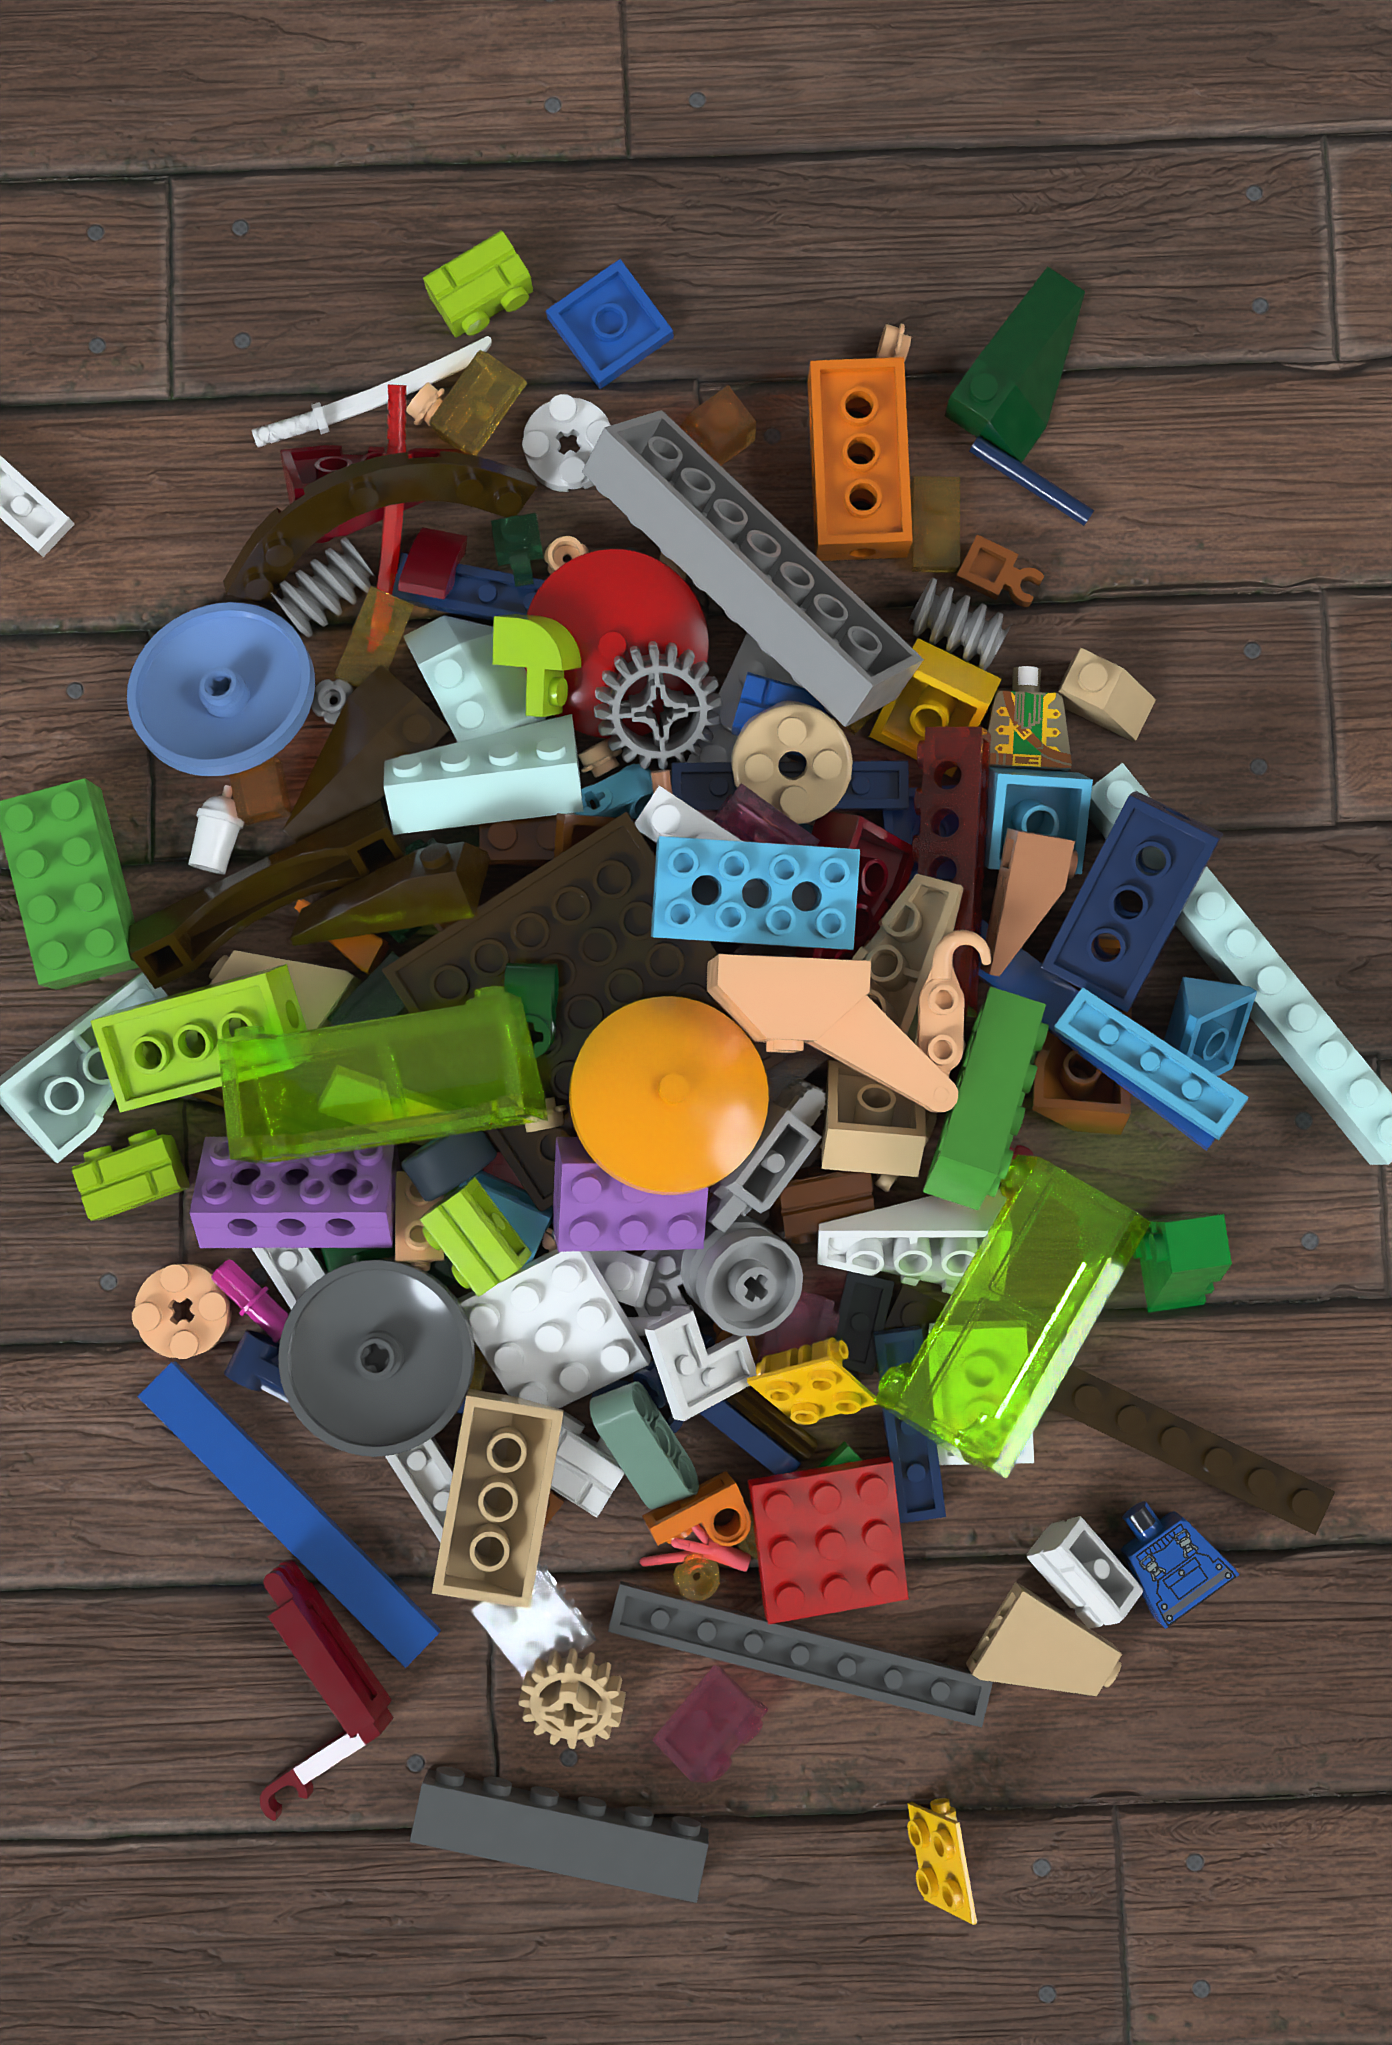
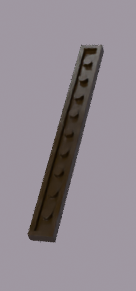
[884,1284,1335,1535]

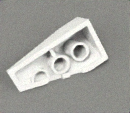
[817,1189,1013,1296]

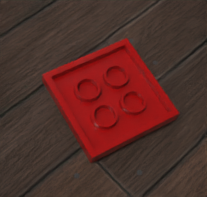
[748,1456,909,1625]

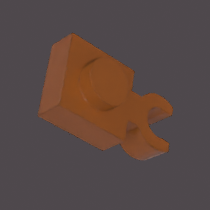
[955,535,1044,607]

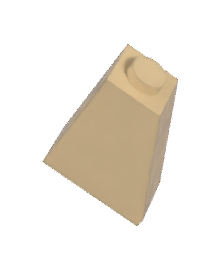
[209,950,362,1048]
[966,1582,1122,1696]

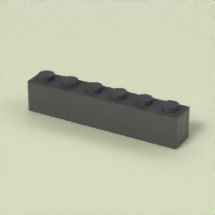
[410,1766,709,1903]

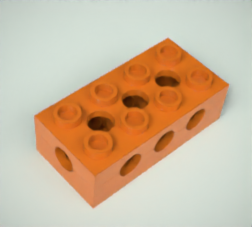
[808,357,913,561]

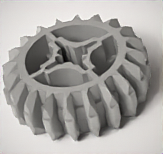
[594,641,722,770]

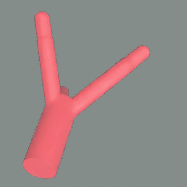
[640,1524,751,1572]

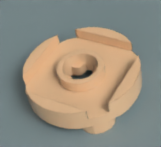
[132,1264,232,1359]

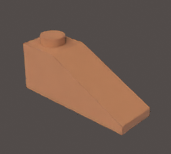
[980,828,1078,976]

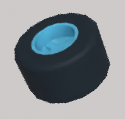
[402,1117,497,1201]

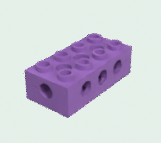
[190,1136,401,1248]

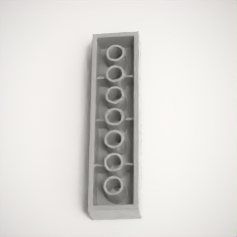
[582,410,924,727]

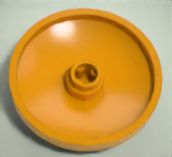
[569,996,769,1195]

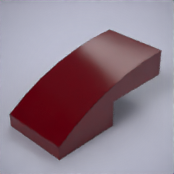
[398,527,467,599]

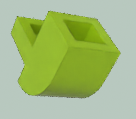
[492,614,581,717]

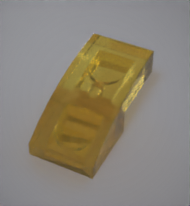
[334,586,414,687]

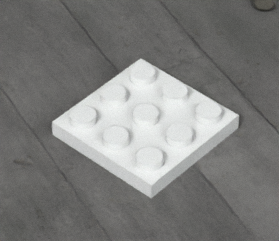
[457,1249,651,1409]

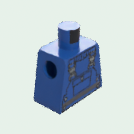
[1121,1501,1239,1629]

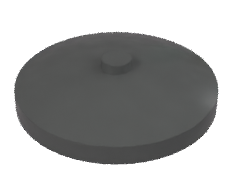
[278,1259,475,1457]

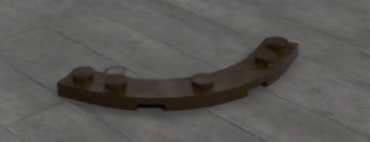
[223,451,537,605]

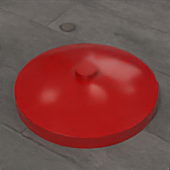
[525,549,710,739]

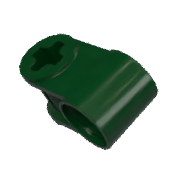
[504,963,559,1059]

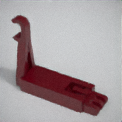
[260,1560,394,1821]

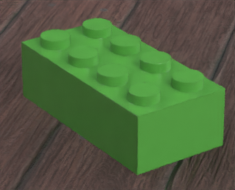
[0,778,139,990]
[923,986,1049,1210]

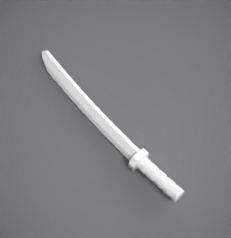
[251,336,492,448]

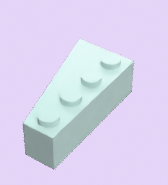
[384,714,584,835]

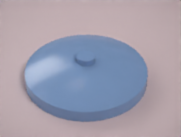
[127,602,315,776]

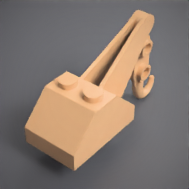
[707,930,991,1112]

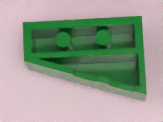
[1129,1211,1232,1313]

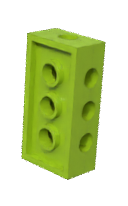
[90,964,315,1113]

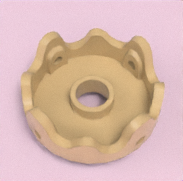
[731,701,853,825]

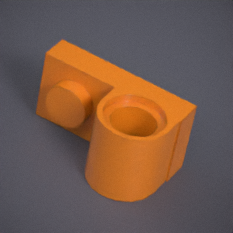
[642,1471,751,1546]

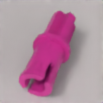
[211,1259,289,1343]

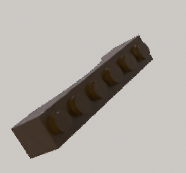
[129,801,406,989]

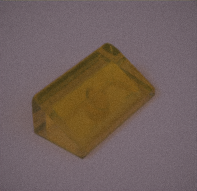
[429,350,527,456]

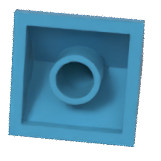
[1164,977,1257,1076]

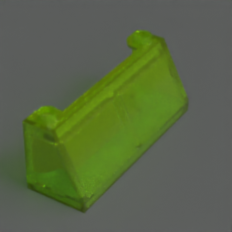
[217,986,548,1164]
[873,1155,1151,1479]

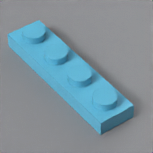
[1054,987,1249,1140]

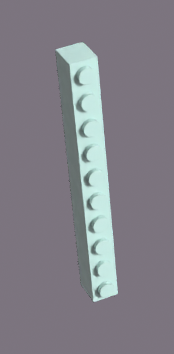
[1088,763,1392,1165]

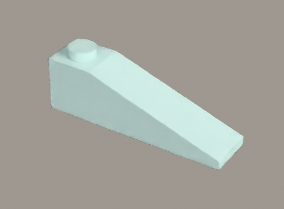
[0,972,168,1163]

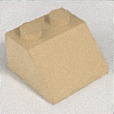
[822,1060,926,1177]

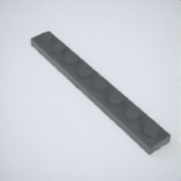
[608,1581,993,1727]

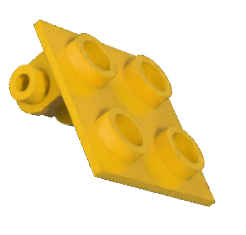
[747,1338,880,1425]
[907,1798,977,1925]

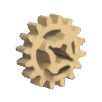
[519,1648,626,1749]

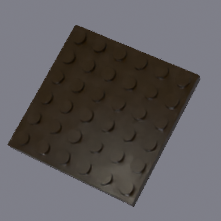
[382,811,785,1212]

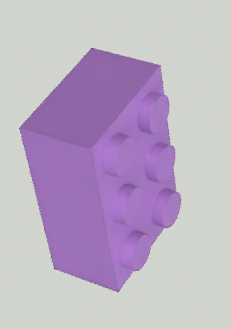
[552,1137,708,1252]

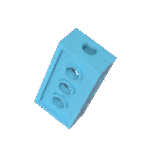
[651,836,860,950]

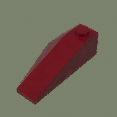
[280,445,473,543]
[795,812,919,960]

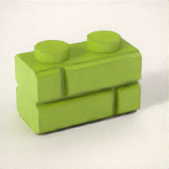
[423,230,533,338]
[72,1129,190,1221]
[419,1177,532,1297]

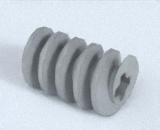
[271,537,375,638]
[908,577,1012,670]

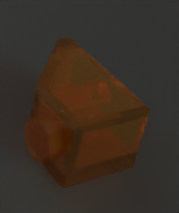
[679,385,756,466]

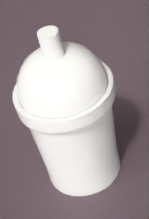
[188,785,244,874]

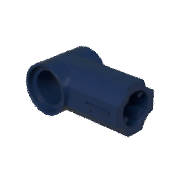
[224,1329,289,1403]

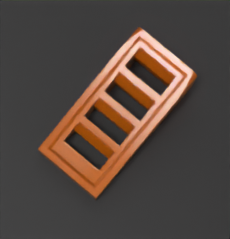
[294,899,390,977]

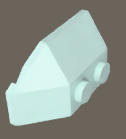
[403,615,546,742]

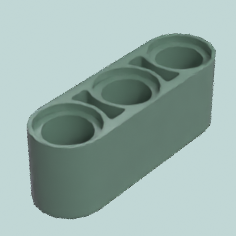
[590,1381,699,1510]

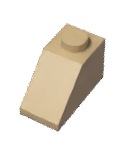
[1056,648,1156,742]

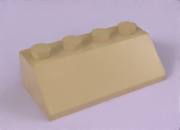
[432,1389,564,1609]

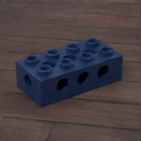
[1041,791,1223,1012]

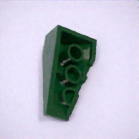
[944,266,1085,463]

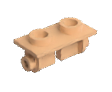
[395,1171,444,1271]

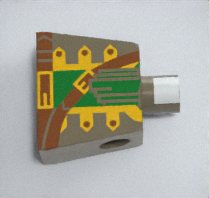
[976,666,1072,773]

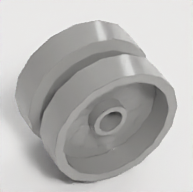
[680,1215,803,1336]

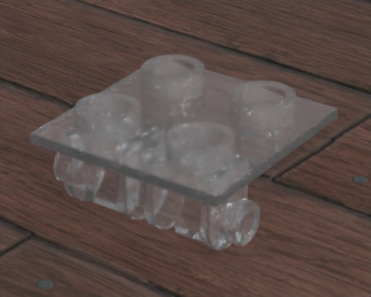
[471,1562,597,1678]

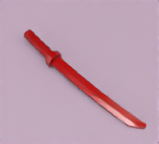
[367,384,412,653]

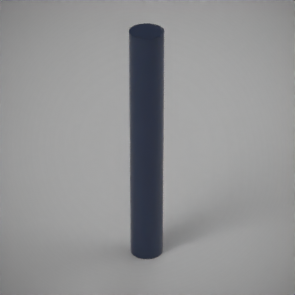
[969,436,1094,526]

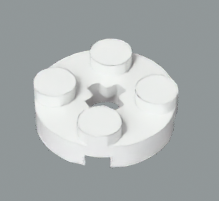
[522,394,611,492]

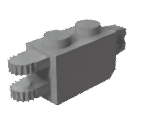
[706,1079,827,1232]

